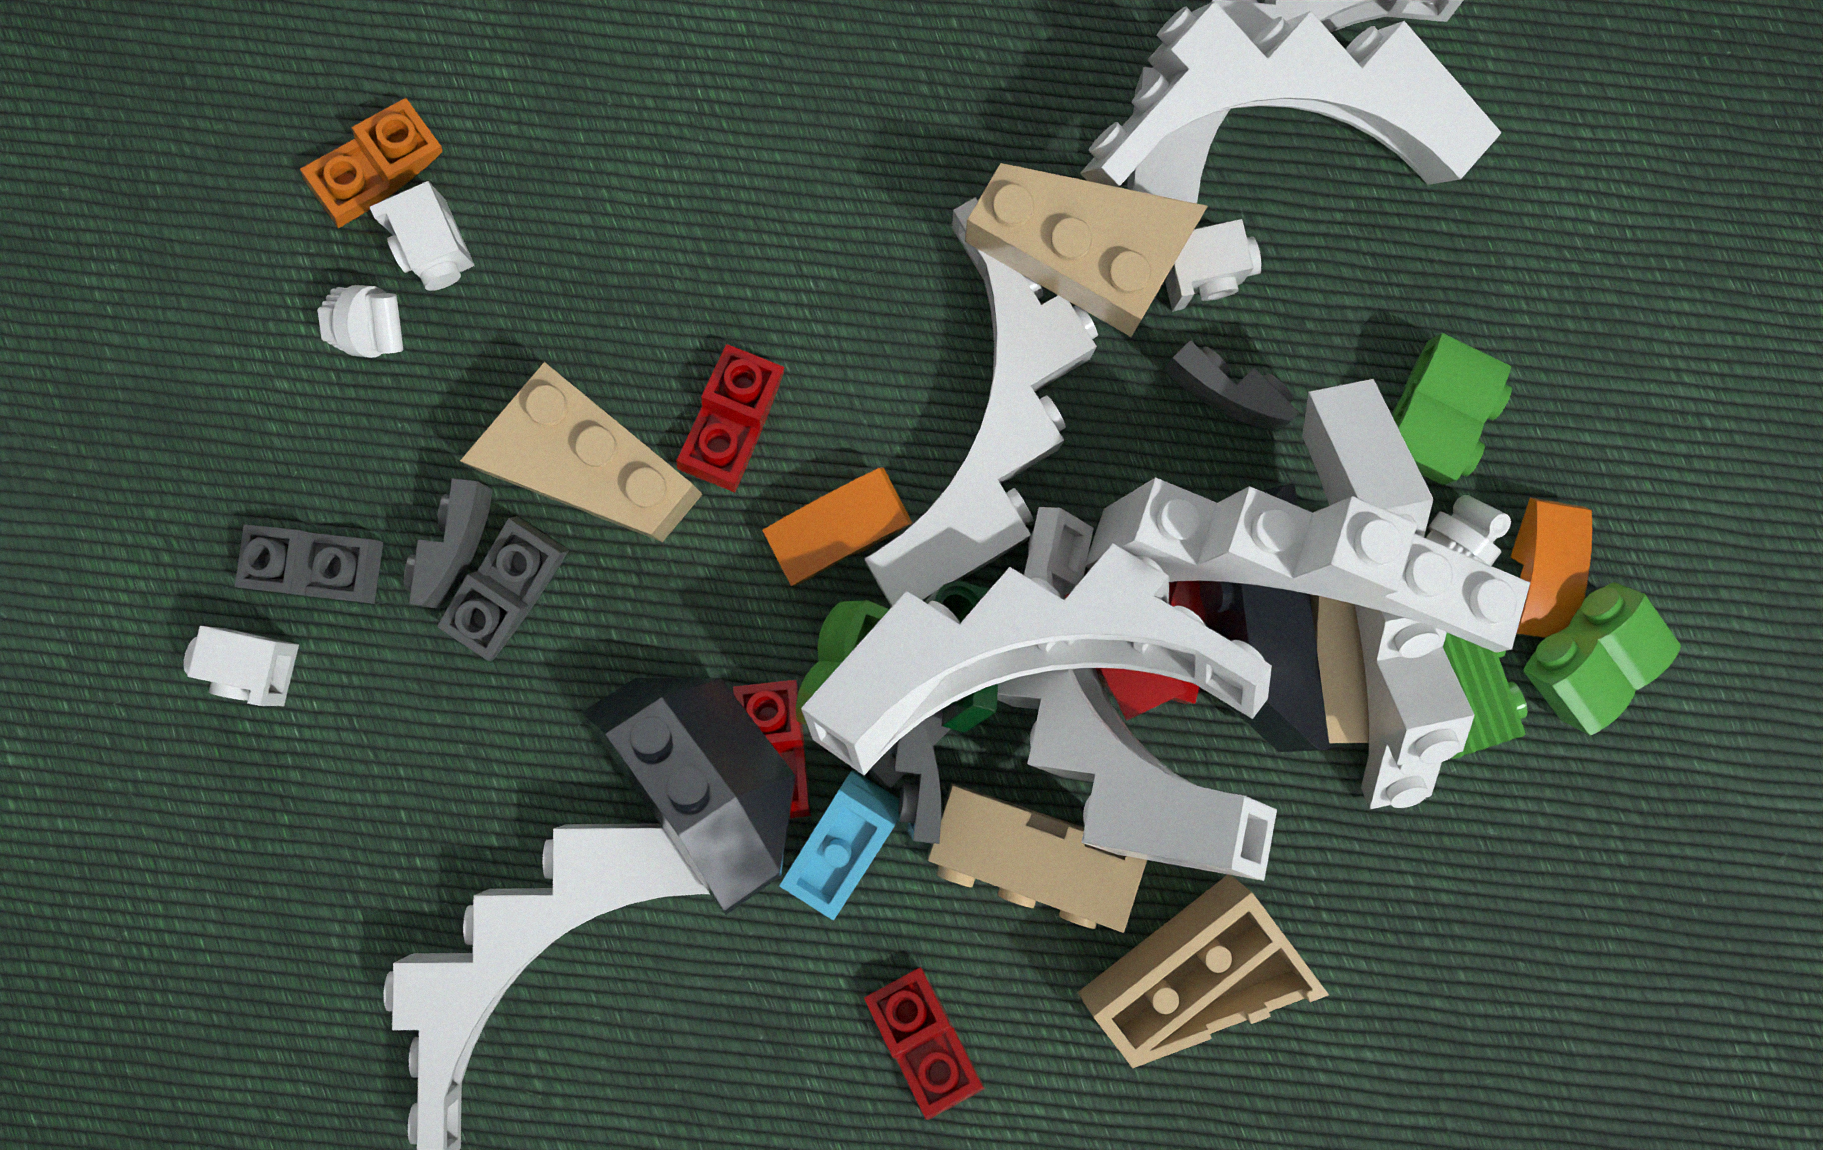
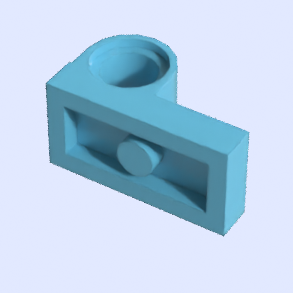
[779,769,899,921]

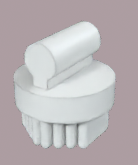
[317,285,403,358]
[1426,495,1511,566]

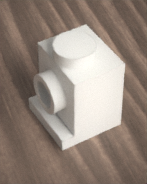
[370,181,475,291]
[1165,219,1261,312]
[184,626,299,706]

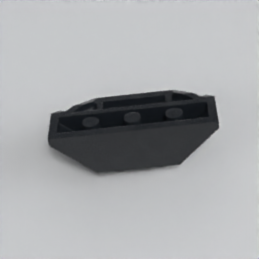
[1199,484,1330,752]
[582,678,795,915]

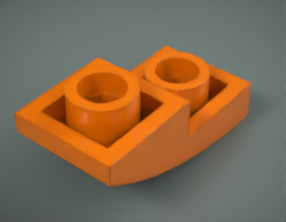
[300,98,442,229]
[762,467,912,586]
[1511,497,1592,638]

